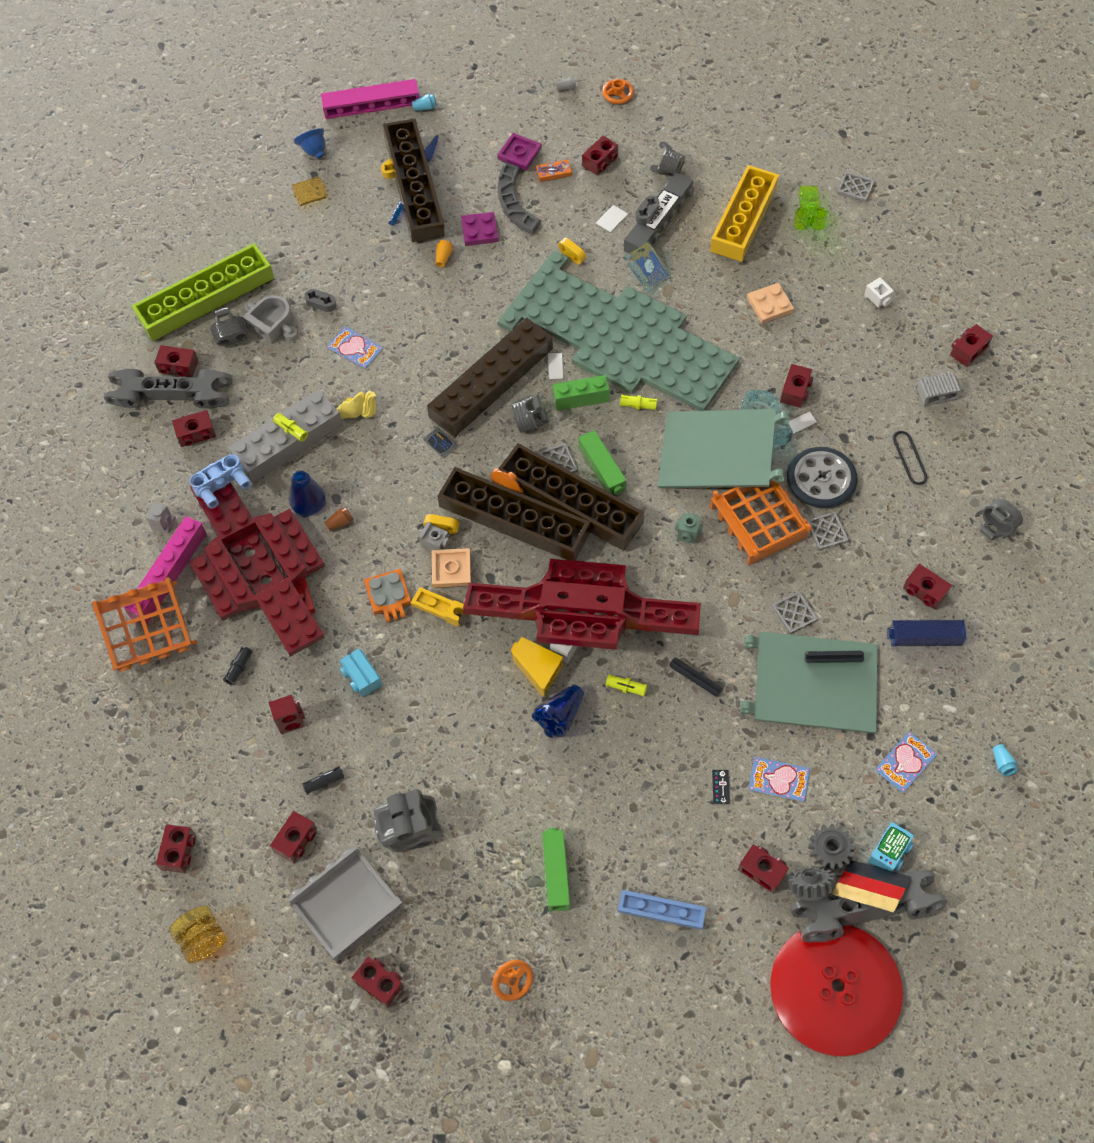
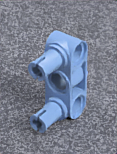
[190,454,251,509]

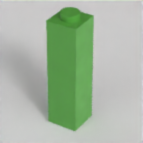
[578,430,626,495]
[542,828,570,912]

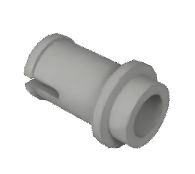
[556,76,576,91]

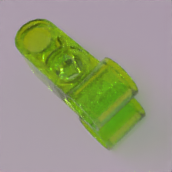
[793,185,828,230]

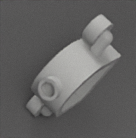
[243,295,298,344]

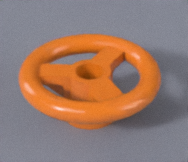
[602,79,634,104]
[492,960,533,1001]

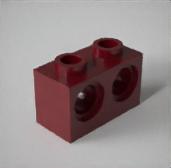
[582,135,619,175]
[268,694,305,735]
[156,824,196,873]
[351,957,404,1008]

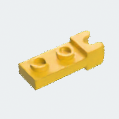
[411,587,466,627]

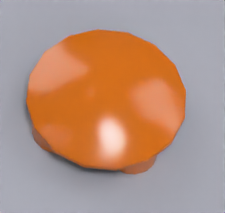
[490,469,524,494]

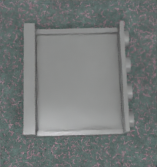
[288,846,404,963]

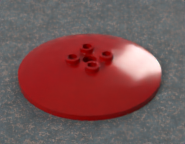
[770,925,903,1057]

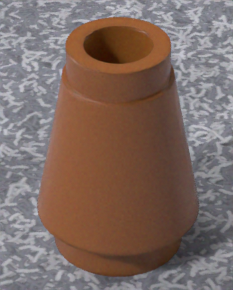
[324,507,353,531]

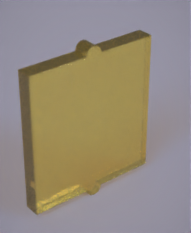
[292,176,327,206]

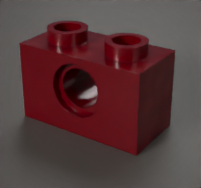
[950,324,993,367]
[154,345,198,377]
[780,364,814,408]
[172,410,216,447]
[903,564,952,610]
[270,811,317,863]
[738,844,789,894]

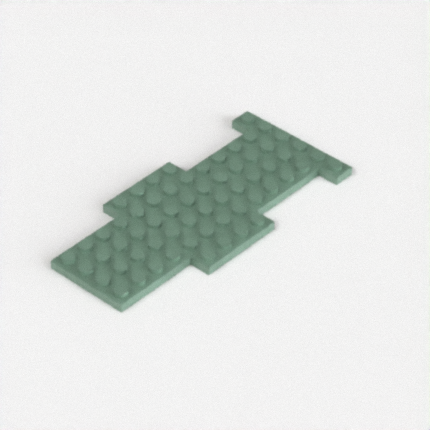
[497,250,740,411]

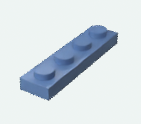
[618,890,706,930]

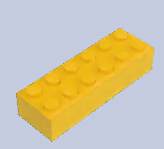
[710,165,779,262]

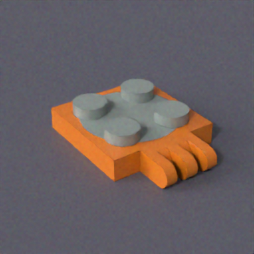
[364,569,411,623]

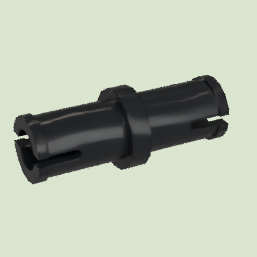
[223,646,252,686]
[302,766,345,795]

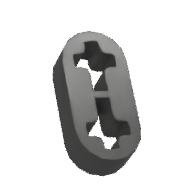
[636,196,659,225]
[304,289,336,312]

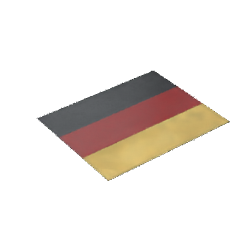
[832,860,911,912]

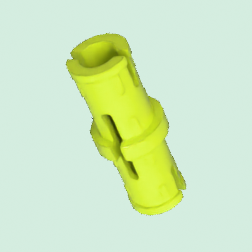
[620,395,657,410]
[273,413,308,442]
[606,674,647,697]

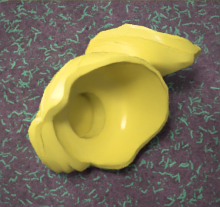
[337,391,377,419]

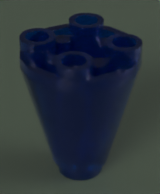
[289,470,326,517]
[532,685,584,738]

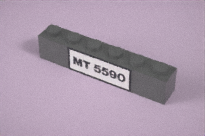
[624,172,694,254]

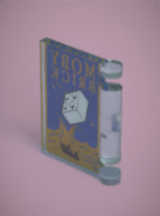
[623,241,671,292]

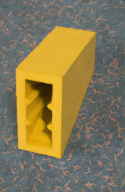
[511,637,563,697]

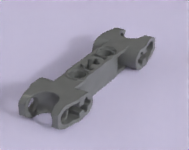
[104,369,233,409]
[791,870,947,942]

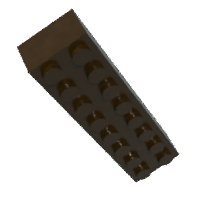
[383,118,445,243]
[427,317,553,438]
[498,443,645,551]
[437,467,590,561]

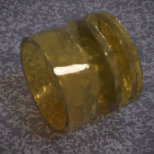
[169,905,227,963]

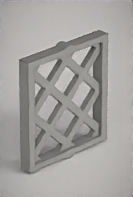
[837,171,875,202]
[538,443,578,473]
[807,512,848,550]
[772,591,818,634]

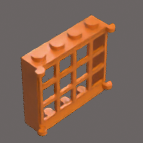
[710,481,812,566]
[92,577,197,672]

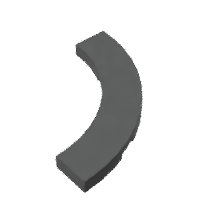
[497,162,541,235]

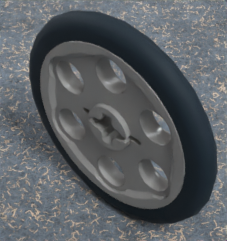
[787,447,858,508]

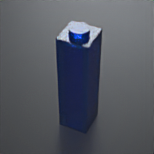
[887,620,967,646]

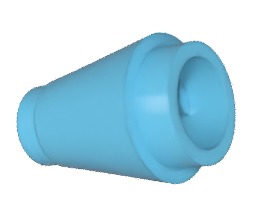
[412,94,437,111]
[993,744,1018,776]

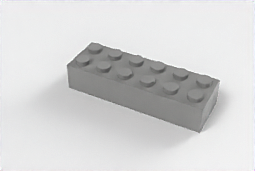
[228,389,343,483]

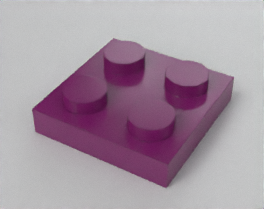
[497,133,542,171]
[461,212,498,246]

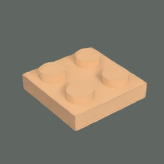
[747,283,794,324]
[432,548,471,588]

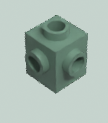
[675,513,703,544]

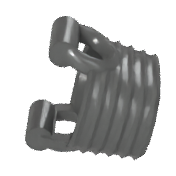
[650,142,686,174]
[210,307,248,346]
[512,396,549,433]
[980,499,1023,540]

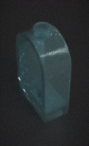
[741,390,793,447]

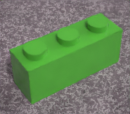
[552,375,609,411]

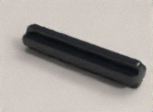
[805,651,864,663]
[670,657,723,697]

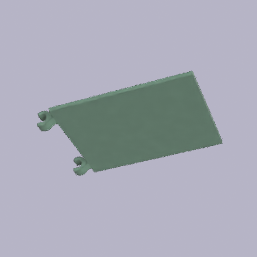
[658,409,789,488]
[740,631,877,734]

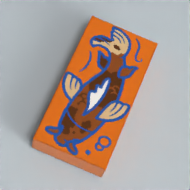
[536,160,572,182]

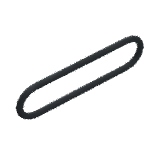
[893,431,927,485]

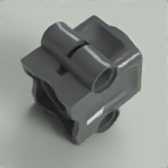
[373,789,444,853]

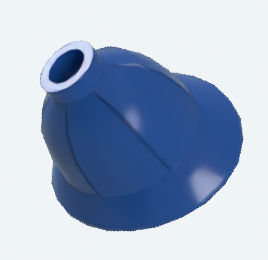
[294,128,326,159]

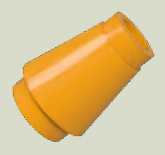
[435,240,453,267]

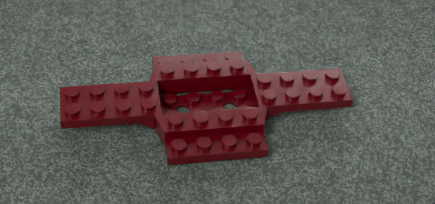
[189,482,325,657]
[463,558,701,650]

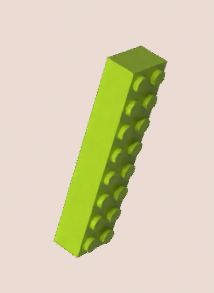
[131,243,274,342]

